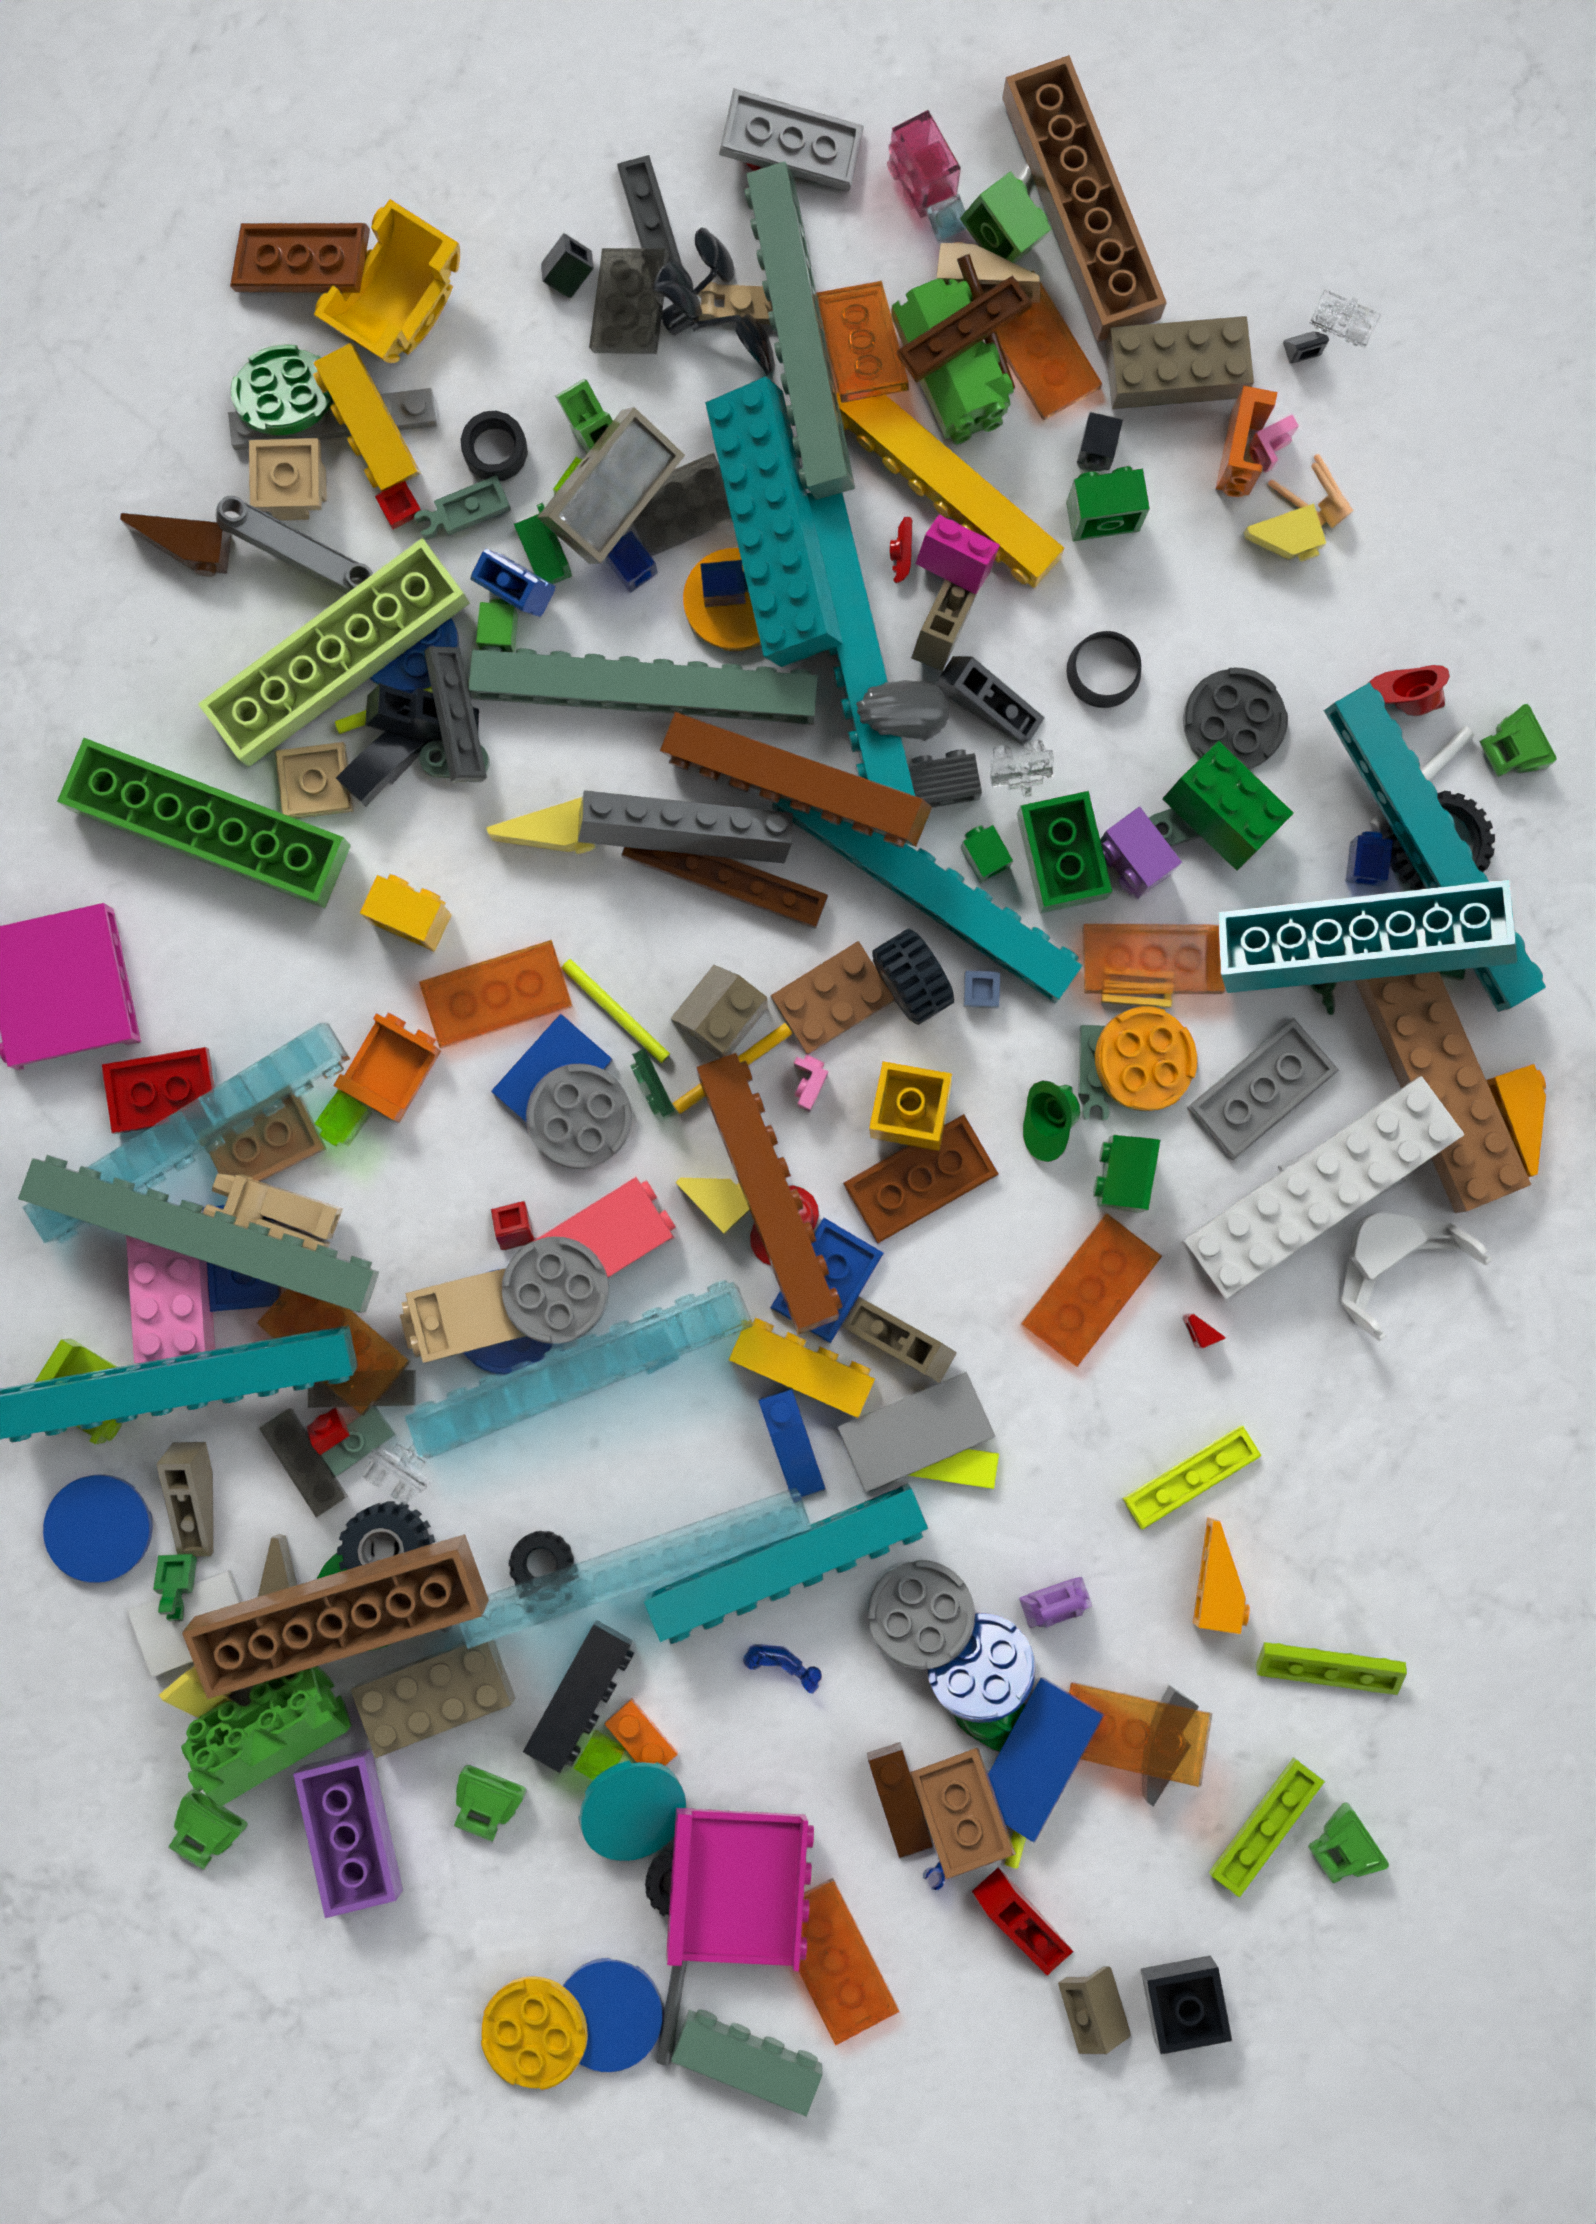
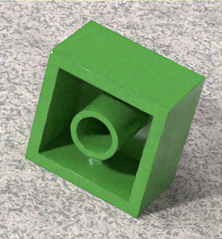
[959,171,1052,263]

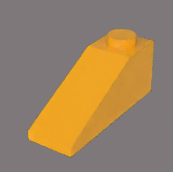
[1486,1064,1546,1177]
[1192,1517,1250,1634]

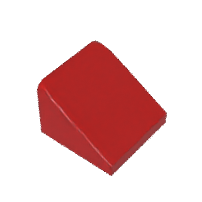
[491,1201,534,1250]
[1182,1314,1226,1348]

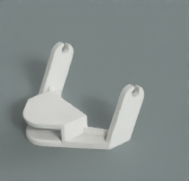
[1340,1212,1492,1341]

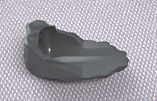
[856,680,949,742]

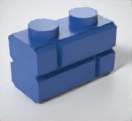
[470,548,556,617]

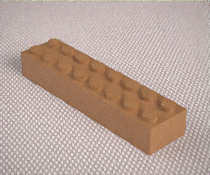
[1002,55,1167,342]
[1354,972,1531,1213]
[182,1534,489,1699]

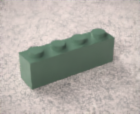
[671,2009,823,2117]

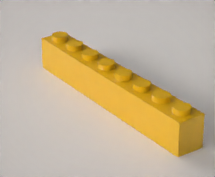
[837,371,1065,588]

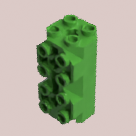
[891,278,1014,445]
[181,1666,352,1808]

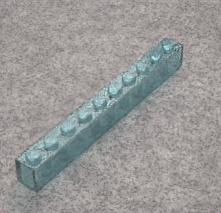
[22,1023,350,1244]
[405,1280,754,1459]
[459,1487,811,1649]

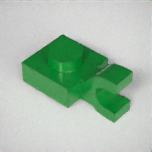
[153,1554,197,1622]

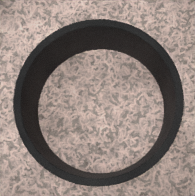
[1066,631,1142,708]

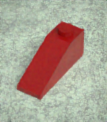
[972,1867,1074,1976]

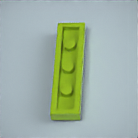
[1256,1642,1407,1695]
[1209,1757,1325,1898]

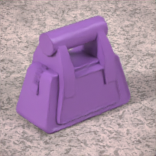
[1019,1577,1092,1628]

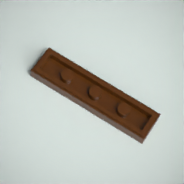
[897,275,1032,383]

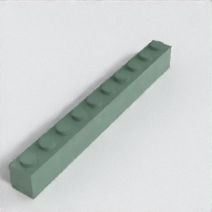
[744,161,855,500]
[469,646,818,725]
[18,1155,379,1313]

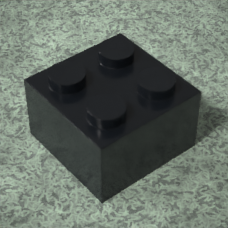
[1140,1955,1232,2055]

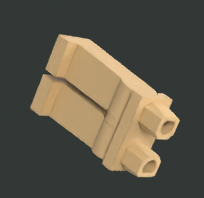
[203,1174,343,1250]

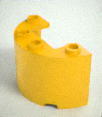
[314,199,460,363]

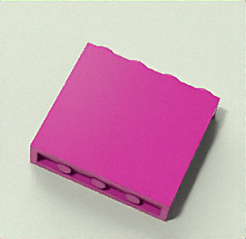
[0,903,141,1070]
[666,1808,814,1971]

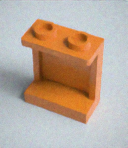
[1215,385,1278,497]
[333,1012,441,1123]

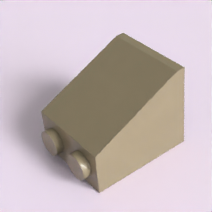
[671,965,768,1058]

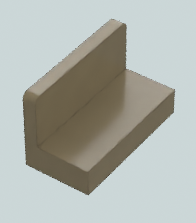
[1058,1966,1131,2054]

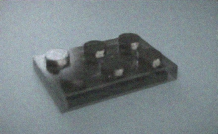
[589,248,670,354]
[632,453,733,558]

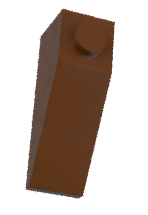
[120,513,232,577]
[867,1742,933,1858]

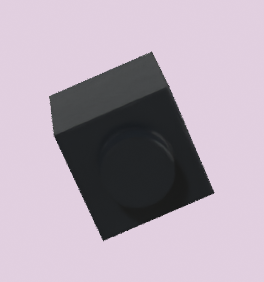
[1077,412,1123,471]

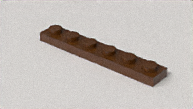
[621,847,828,929]

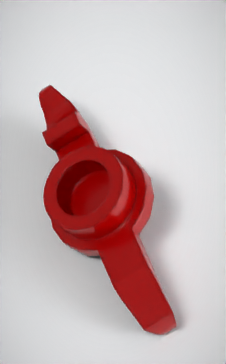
[890,517,913,583]

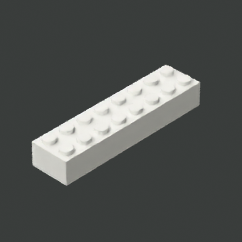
[1184,1076,1465,1299]

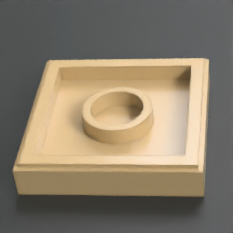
[275,742,354,819]

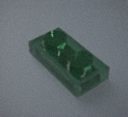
[630,1048,677,1120]

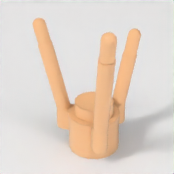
[1268,454,1354,528]

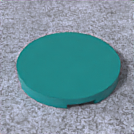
[578,1760,686,1861]

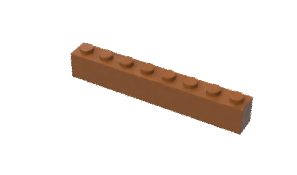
[660,712,932,848]
[696,1053,842,1335]

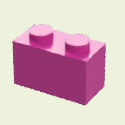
[915,515,1000,594]

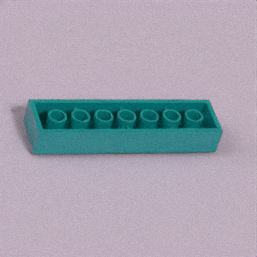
[705,376,843,667]
[1218,880,1517,993]
[644,1483,928,1644]

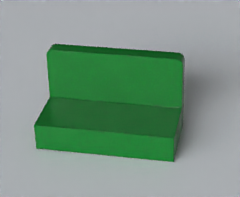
[514,503,572,584]

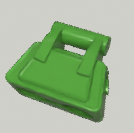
[1479,704,1557,777]
[454,1765,527,1842]
[168,1789,248,1870]
[1308,1802,1389,1883]

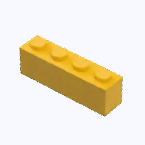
[313,343,422,491]
[728,1317,875,1418]

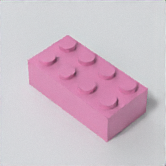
[126,1235,215,1363]

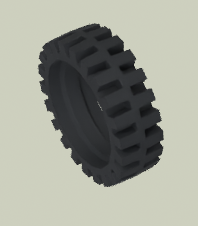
[1386,791,1495,890]

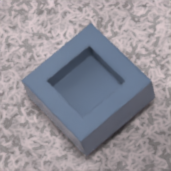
[963,971,1000,1008]

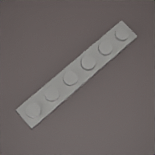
[228,388,437,450]

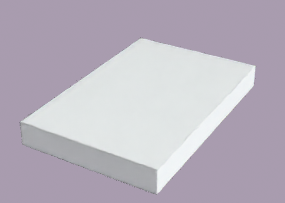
[127,1570,242,1677]

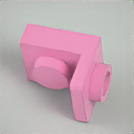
[1249,414,1299,473]
[794,1055,828,1112]

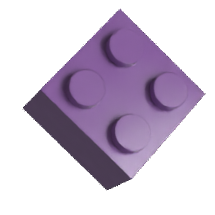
[1100,806,1182,899]

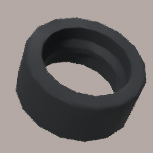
[460,410,528,481]

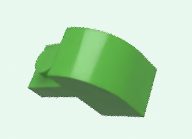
[555,379,613,453]

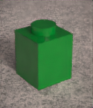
[960,825,1013,883]

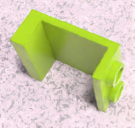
[34,1339,122,1445]

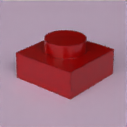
[375,480,421,530]
[306,1407,350,1455]

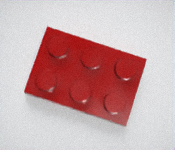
[102,1047,219,1134]

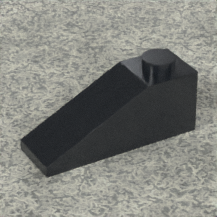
[935,656,1045,746]

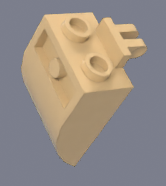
[400,1268,526,1363]

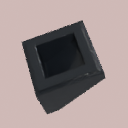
[1283,331,1329,364]

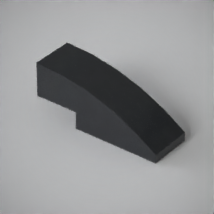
[365,683,479,740]
[336,731,433,807]

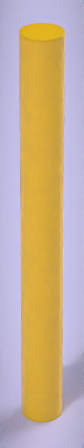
[672,1023,793,1114]

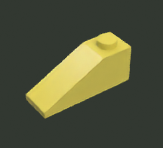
[486,797,595,854]

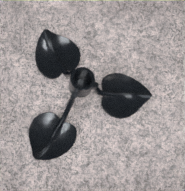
[653,227,772,376]

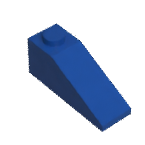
[758,1388,826,1500]

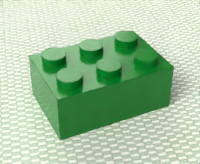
[1162,741,1294,871]
[1017,791,1112,914]

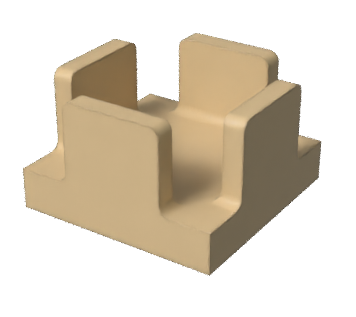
[249,438,327,521]

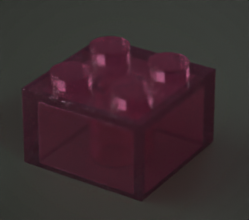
[887,110,961,218]

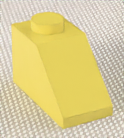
[1244,503,1326,562]
[675,1177,750,1235]
[159,1666,232,1718]

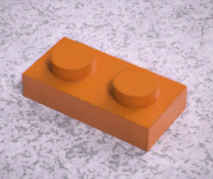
[604,1698,678,1766]

